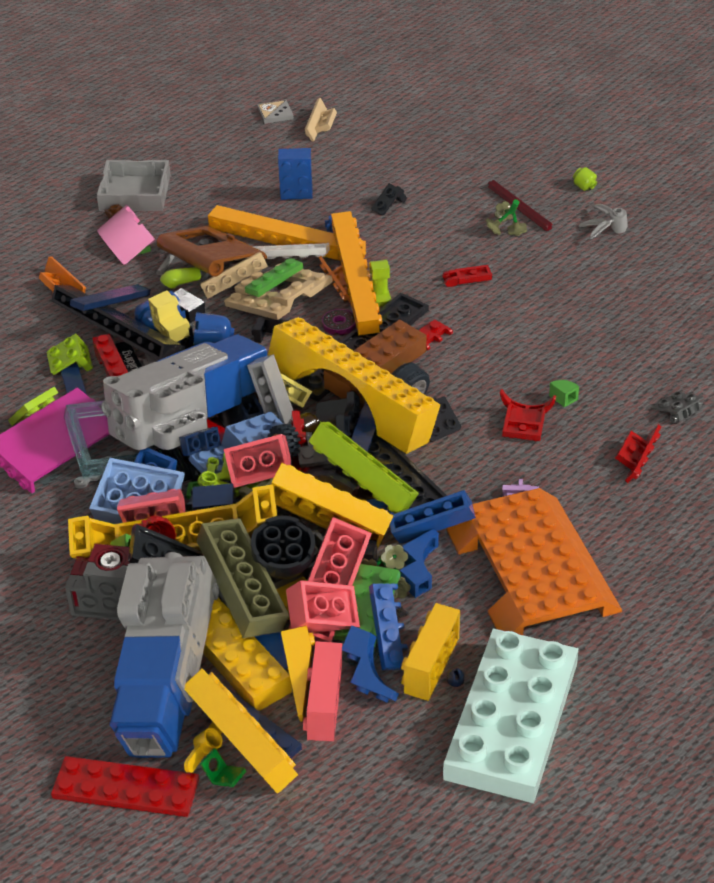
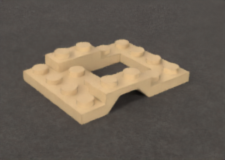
[224,263,333,320]

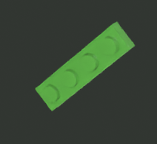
[245,258,303,297]

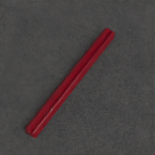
[488,180,553,231]

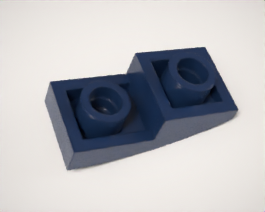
[179,427,221,456]

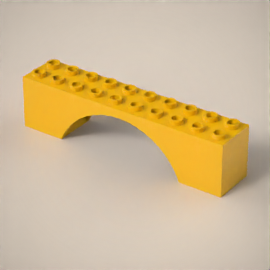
[267,317,441,454]

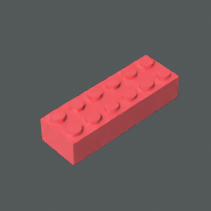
[288,517,372,647]

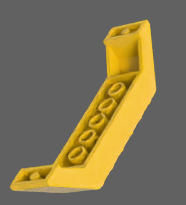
[68,484,277,559]

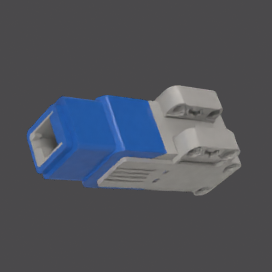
[101,334,267,450]
[110,552,219,758]

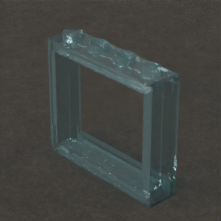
[64,400,153,477]

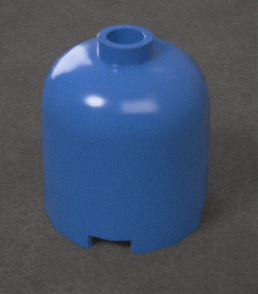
[194,312,234,346]

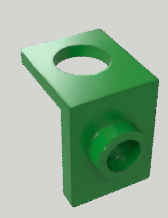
[200,748,247,787]

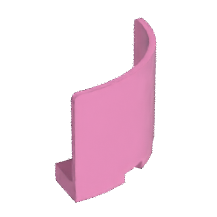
[97,205,156,265]

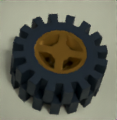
[267,424,301,459]

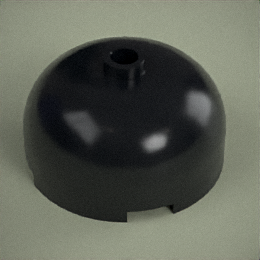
[251,516,315,579]

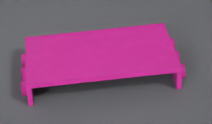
[0,387,109,493]

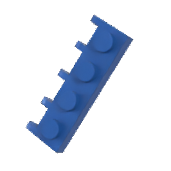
[369,584,408,670]

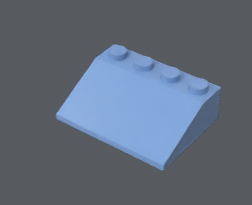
[89,458,185,524]

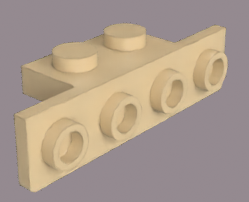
[305,98,337,141]
[200,252,268,299]

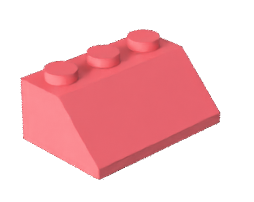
[224,434,291,488]
[117,489,186,523]

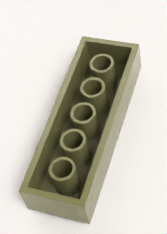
[196,518,289,638]

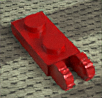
[442,265,492,287]

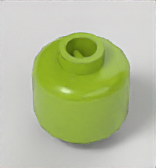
[573,167,597,191]

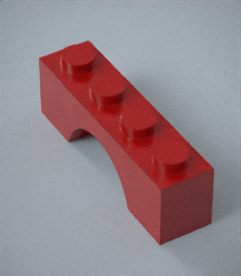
[92,334,128,377]

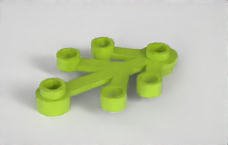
[198,453,258,497]

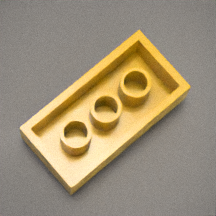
[401,603,460,701]

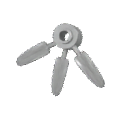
[579,204,628,239]

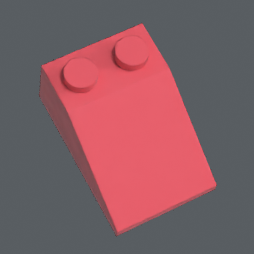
[286,581,360,633]

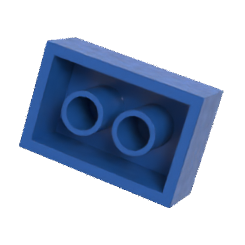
[278,148,313,200]

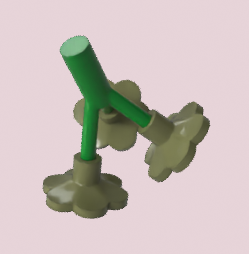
[485,199,527,236]

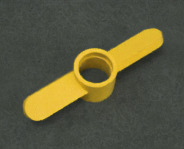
[184,722,223,773]

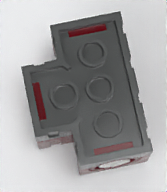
[65,544,130,620]

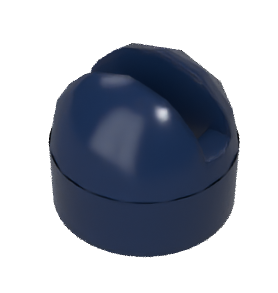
[447,668,465,687]

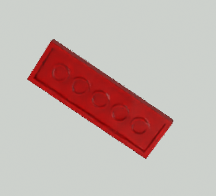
[51,756,200,817]

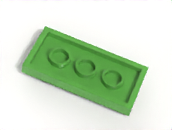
[334,564,401,647]

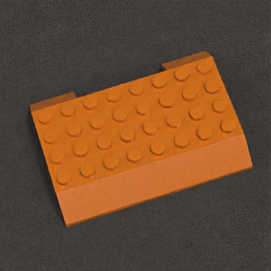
[445,488,622,635]

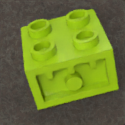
[46,333,93,375]

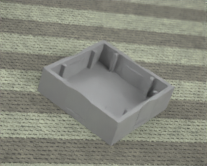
[97,160,171,211]

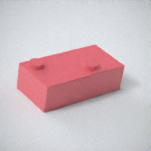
[303,641,342,741]

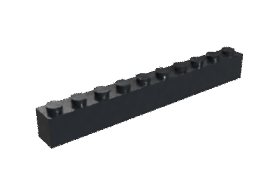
[51,285,181,360]

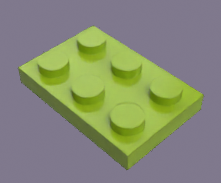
[8,387,58,426]

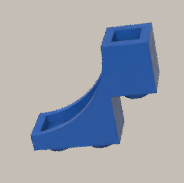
[400,529,439,598]
[342,625,399,703]

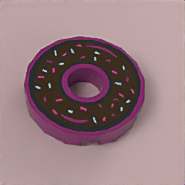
[322,309,356,335]

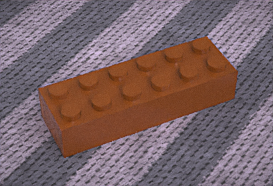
[324,320,427,399]

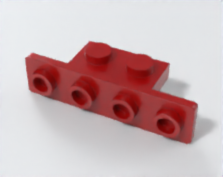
[615,424,662,483]

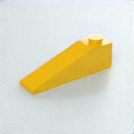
[281,626,315,722]

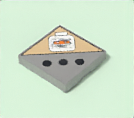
[257,100,293,124]

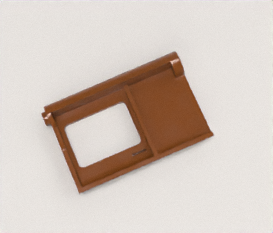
[156,226,267,277]

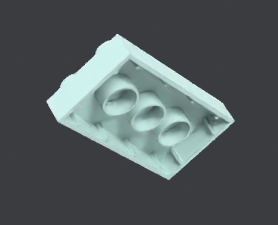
[443,628,579,803]

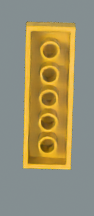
[271,463,393,550]
[203,597,292,711]
[184,668,298,794]

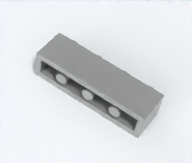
[247,354,293,424]

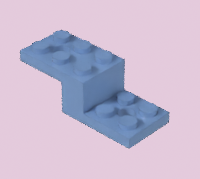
[189,412,283,474]

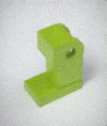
[369,259,392,307]

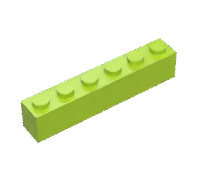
[308,422,419,514]

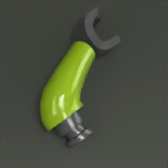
[157,267,210,293]

